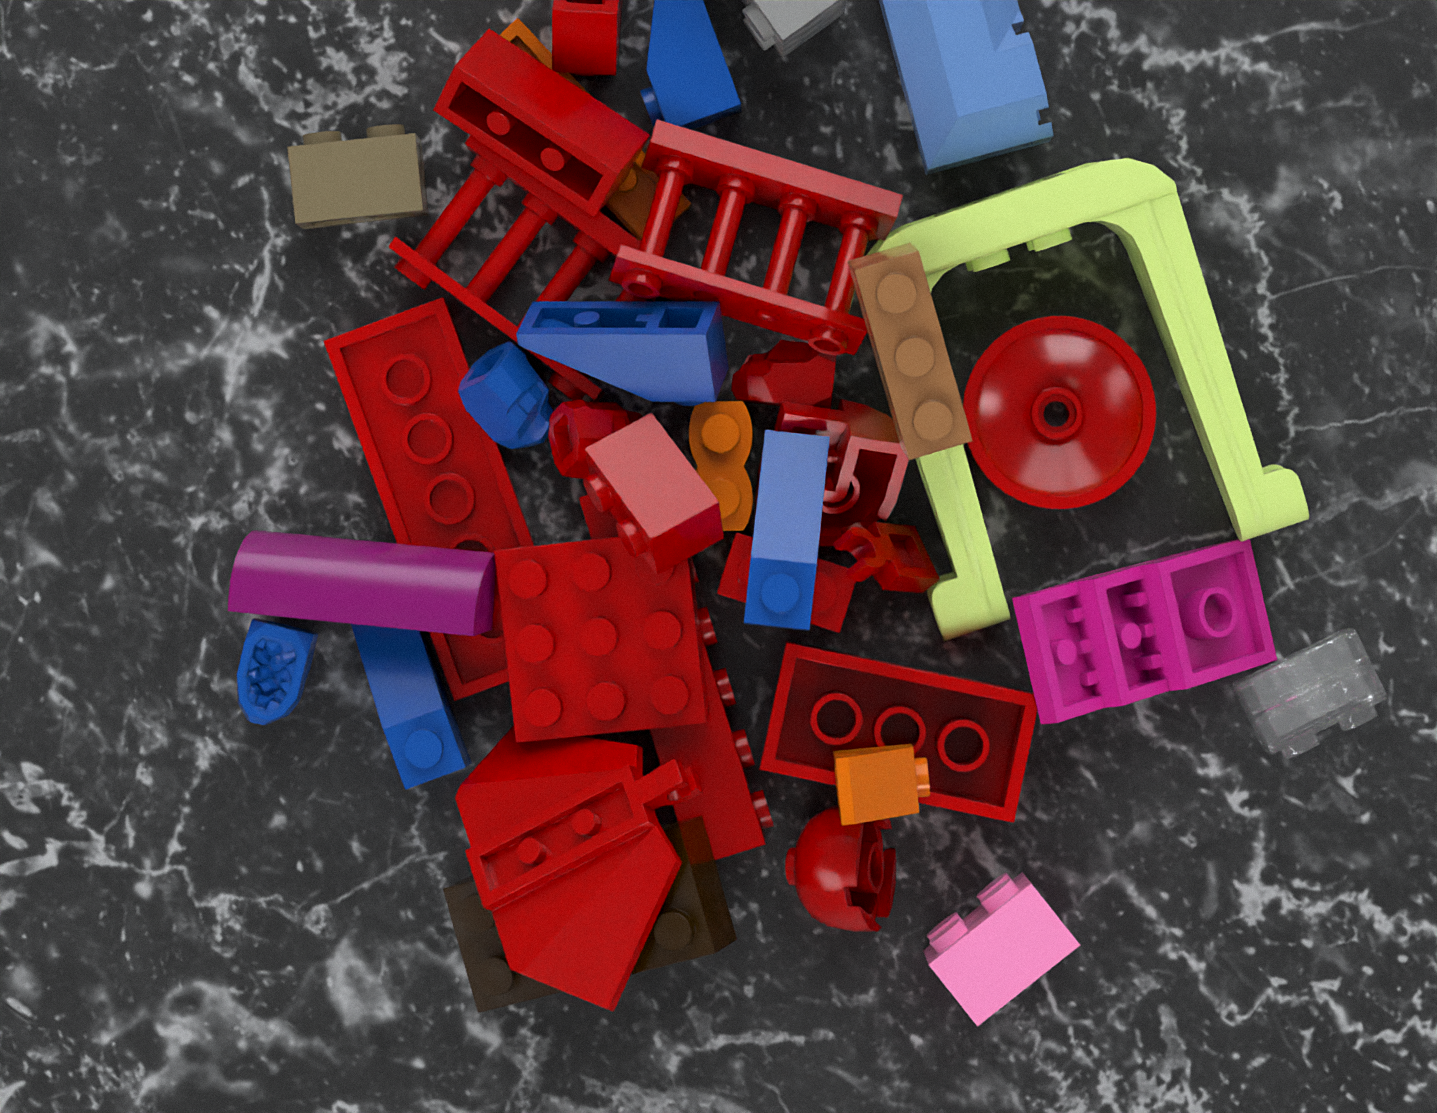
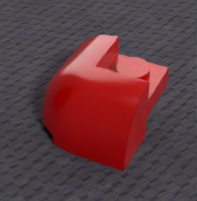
[755,399,909,546]

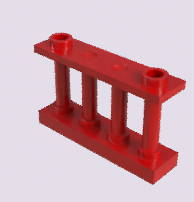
[608,119,903,355]
[388,135,673,402]

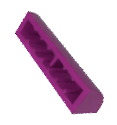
[228,530,496,636]

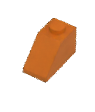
[833,744,930,825]

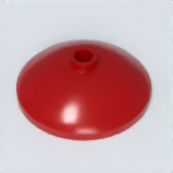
[962,316,1156,509]

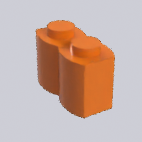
[689,401,753,531]

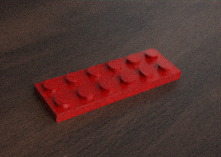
[323,297,535,701]

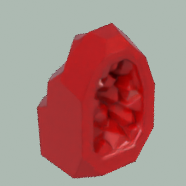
[731,340,837,409]
[548,399,643,479]

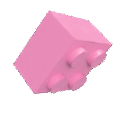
[923,872,1080,1027]

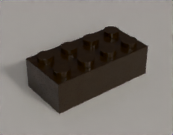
[443,815,737,1013]

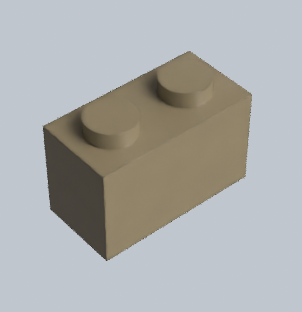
[287,124,429,229]

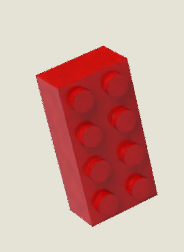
[760,641,1038,823]

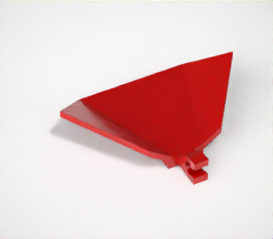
[455,726,703,1012]

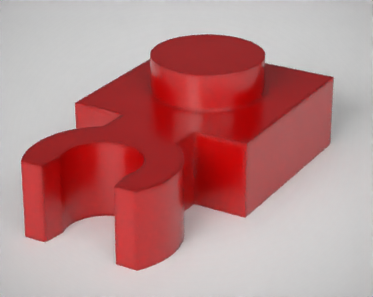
[833,522,940,593]

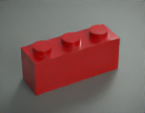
[433,28,650,217]

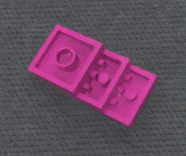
[1012,538,1277,724]

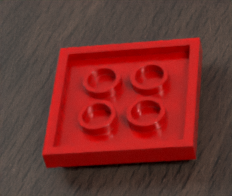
[494,536,710,743]

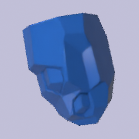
[458,341,553,449]
[237,618,319,725]

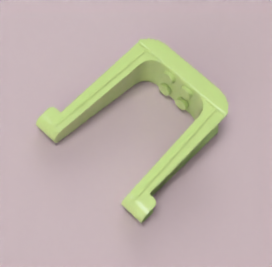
[867,158,1309,641]

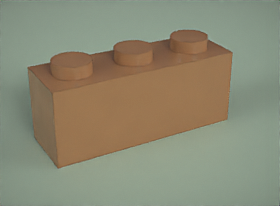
[847,243,973,460]

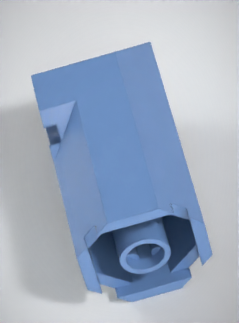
[879,0,1054,175]

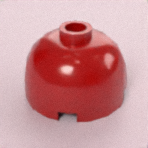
[785,805,897,932]

